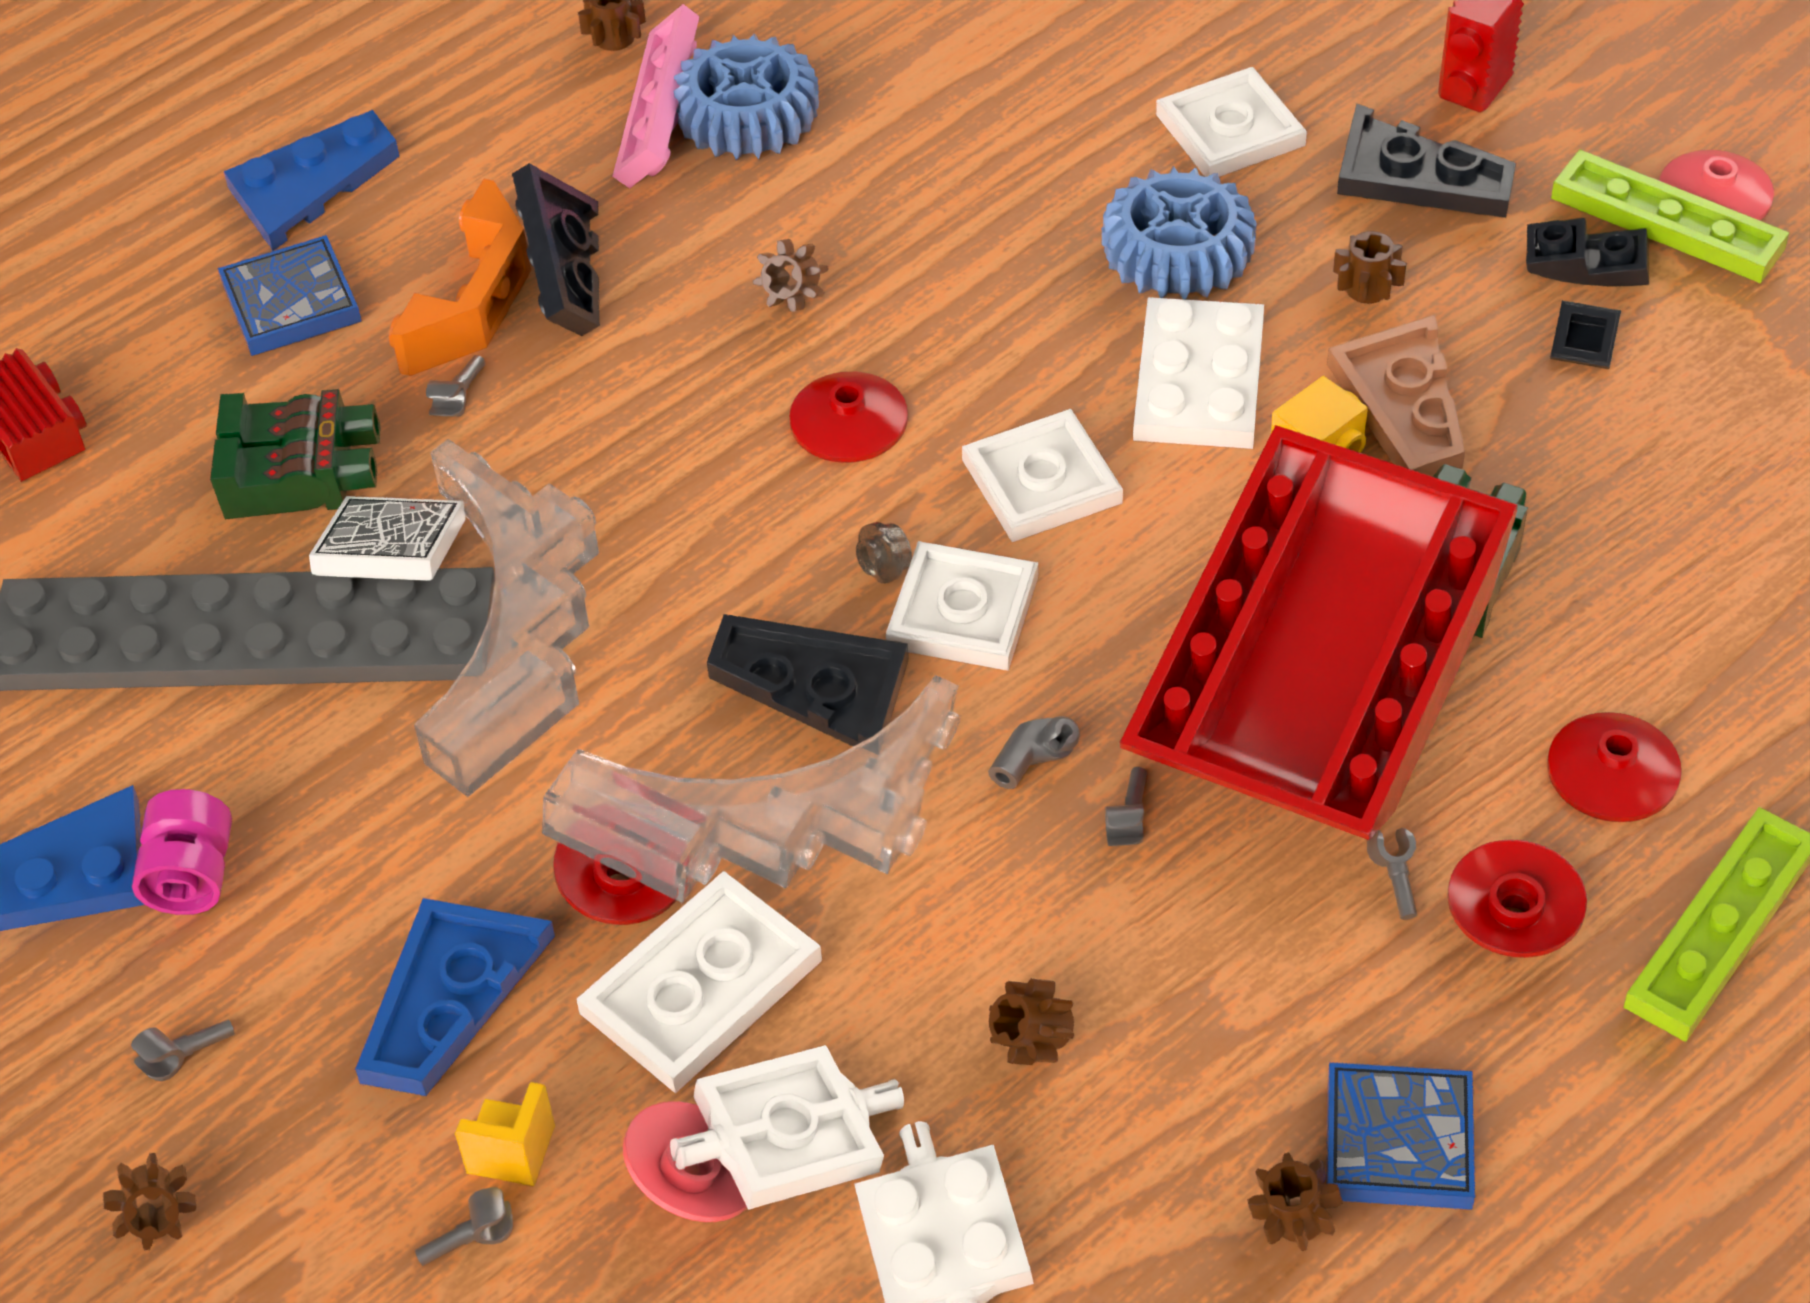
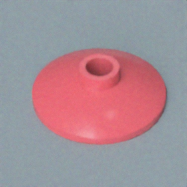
[1659,150,1774,221]
[623,1101,747,1222]

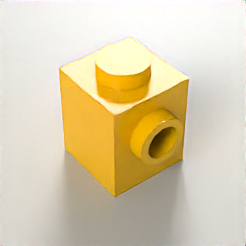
[1271,375,1368,453]

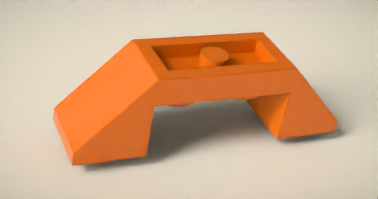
[389,178,531,376]

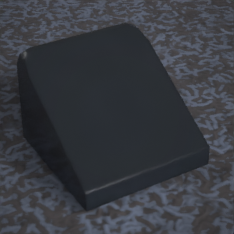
[1550,300,1621,369]

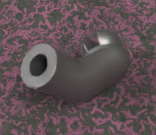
[988,716,1080,789]

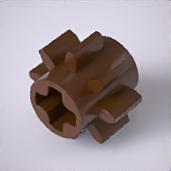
[578,0,646,51]
[1333,231,1407,304]
[753,239,829,312]
[989,978,1074,1065]
[103,1153,197,1250]
[1247,1153,1343,1251]

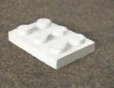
[1133,297,1264,449]
[576,871,822,1093]

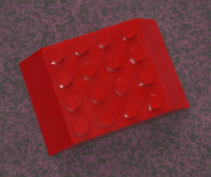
[1119,425,1518,840]

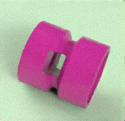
[132,789,232,915]

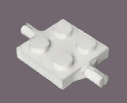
[670,1045,904,1210]
[854,1122,1034,1303]

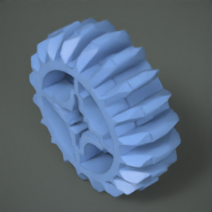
[674,33,819,161]
[1101,166,1256,300]

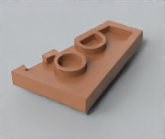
[1327,315,1465,477]

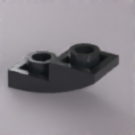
[1526,218,1649,286]

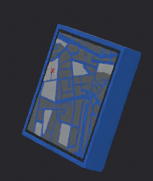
[218,235,362,356]
[1326,1062,1475,1210]

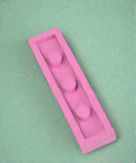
[613,4,699,189]

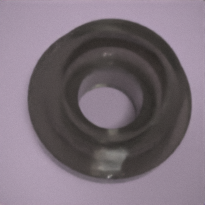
[856,522,912,583]

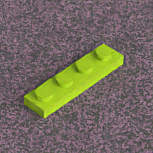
[1551,149,1789,283]
[1623,807,1810,1042]

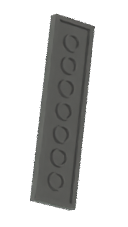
[0,567,497,691]

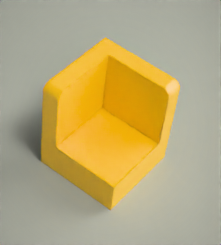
[455,1082,555,1186]

